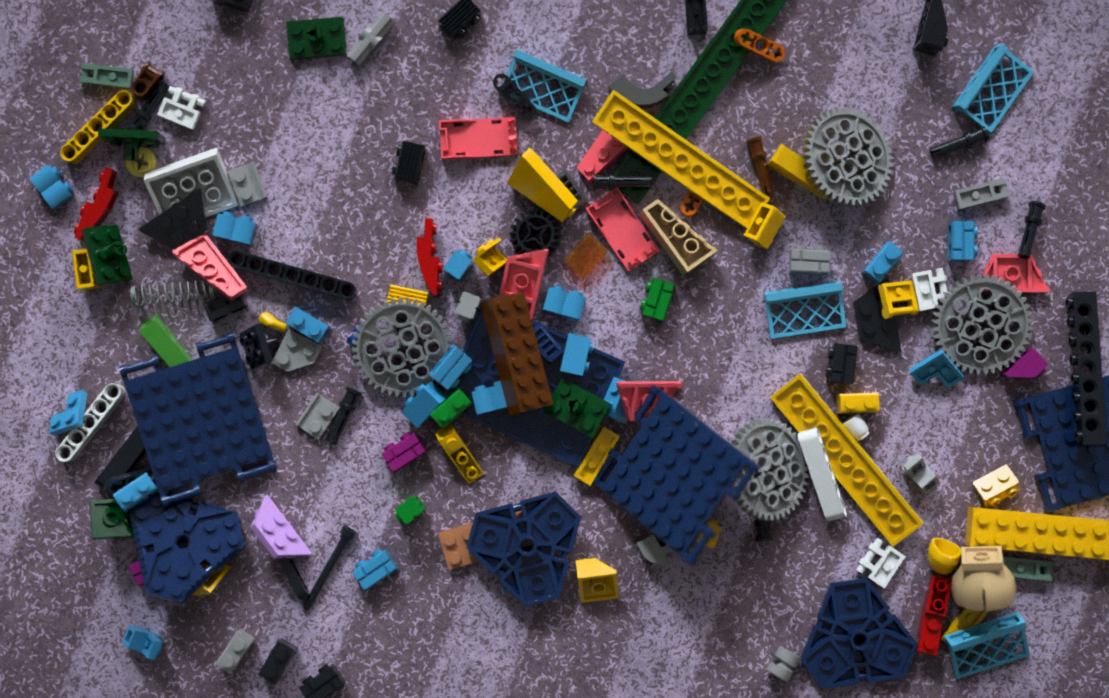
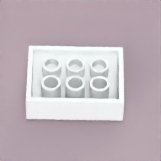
[144,148,239,217]

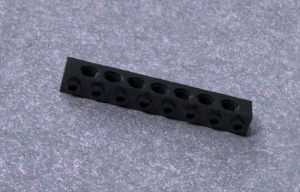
[1066,291,1107,447]

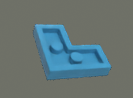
[909,349,964,388]
[49,390,88,436]

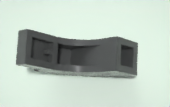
[608,71,677,108]

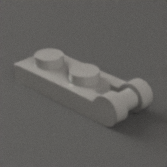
[953,178,1010,210]

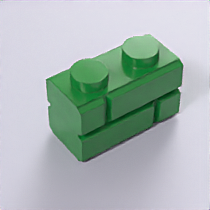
[639,278,675,322]
[430,389,472,429]
[394,495,426,524]

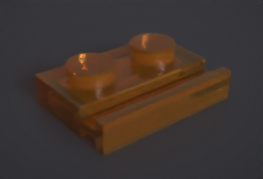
[563,232,609,280]

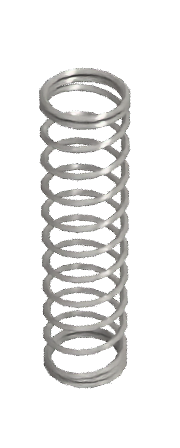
[130,279,217,307]

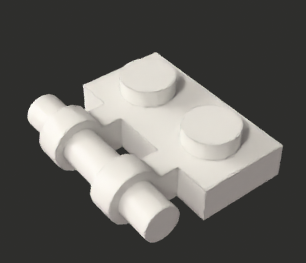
[157,86,206,130]
[911,268,950,311]
[856,538,906,589]

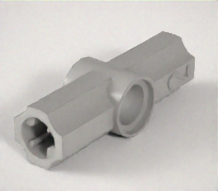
[347,12,396,67]

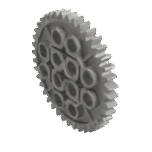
[801,107,894,207]
[931,274,1033,375]
[352,297,453,397]
[731,418,809,521]

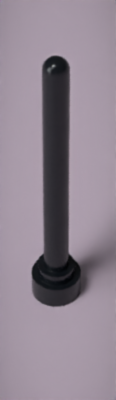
[303,525,357,610]

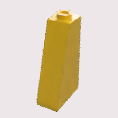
[767,144,832,201]
[507,148,578,223]

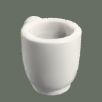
[842,413,869,442]

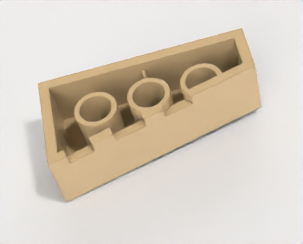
[639,199,718,276]

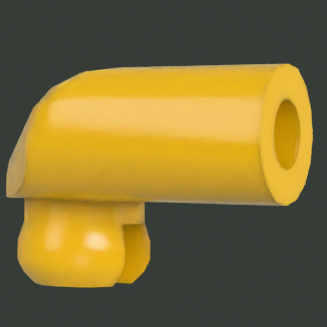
[259,312,287,333]

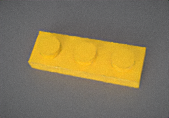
[573,426,620,486]

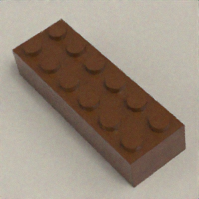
[480,292,553,416]

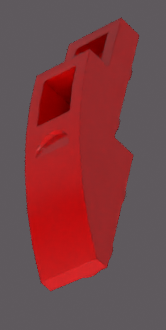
[74,167,119,241]
[416,218,443,297]
[916,575,952,657]

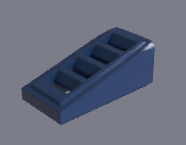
[533,322,564,364]

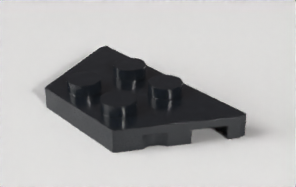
[138,188,208,250]
[853,278,901,351]

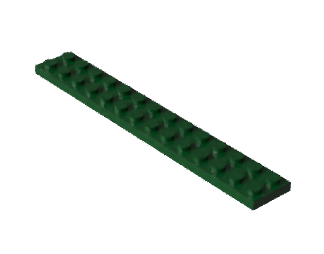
[614,0,787,204]

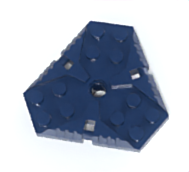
[129,491,245,604]
[466,491,581,607]
[800,578,917,689]

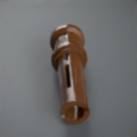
[745,136,775,195]

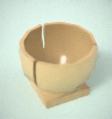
[951,546,1017,611]

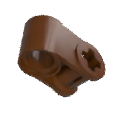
[131,62,166,100]

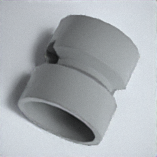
[766,645,802,682]

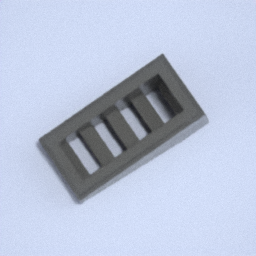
[557,170,588,210]

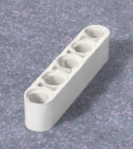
[55,383,126,462]
[798,428,847,522]

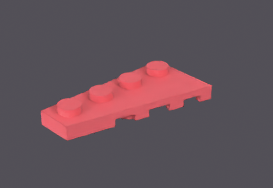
[172,232,248,301]

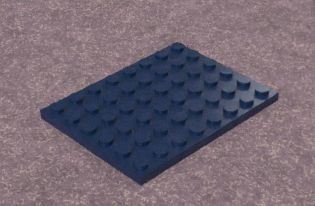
[443,300,625,467]

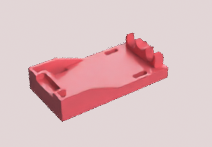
[439,117,518,161]
[585,188,660,273]

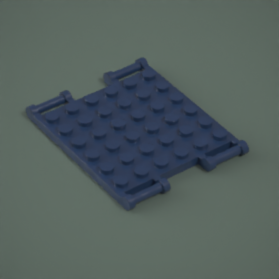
[119,332,277,508]
[1013,375,1109,513]
[593,384,761,566]

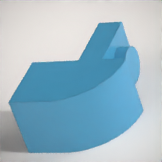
[122,624,163,660]

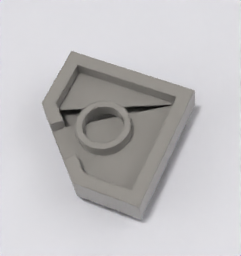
[271,329,323,372]

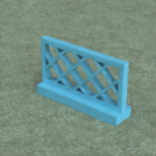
[952,44,1034,133]
[502,49,587,122]
[763,281,846,339]
[944,612,1030,679]

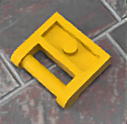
[878,280,919,319]

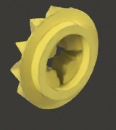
[126,147,157,177]

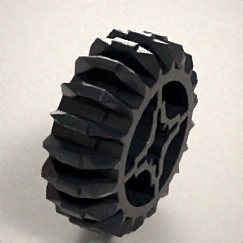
[509,209,561,257]

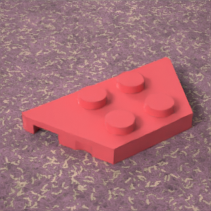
[499,249,549,320]
[981,254,1050,293]
[616,381,683,421]

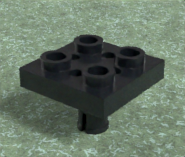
[240,324,279,370]

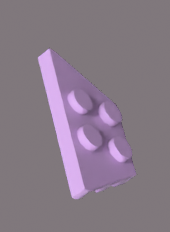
[250,495,312,559]

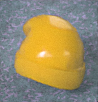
[927,538,962,575]

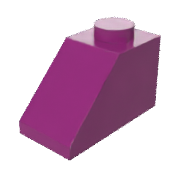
[1000,348,1049,378]

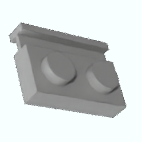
[228,161,268,207]
[295,393,340,440]

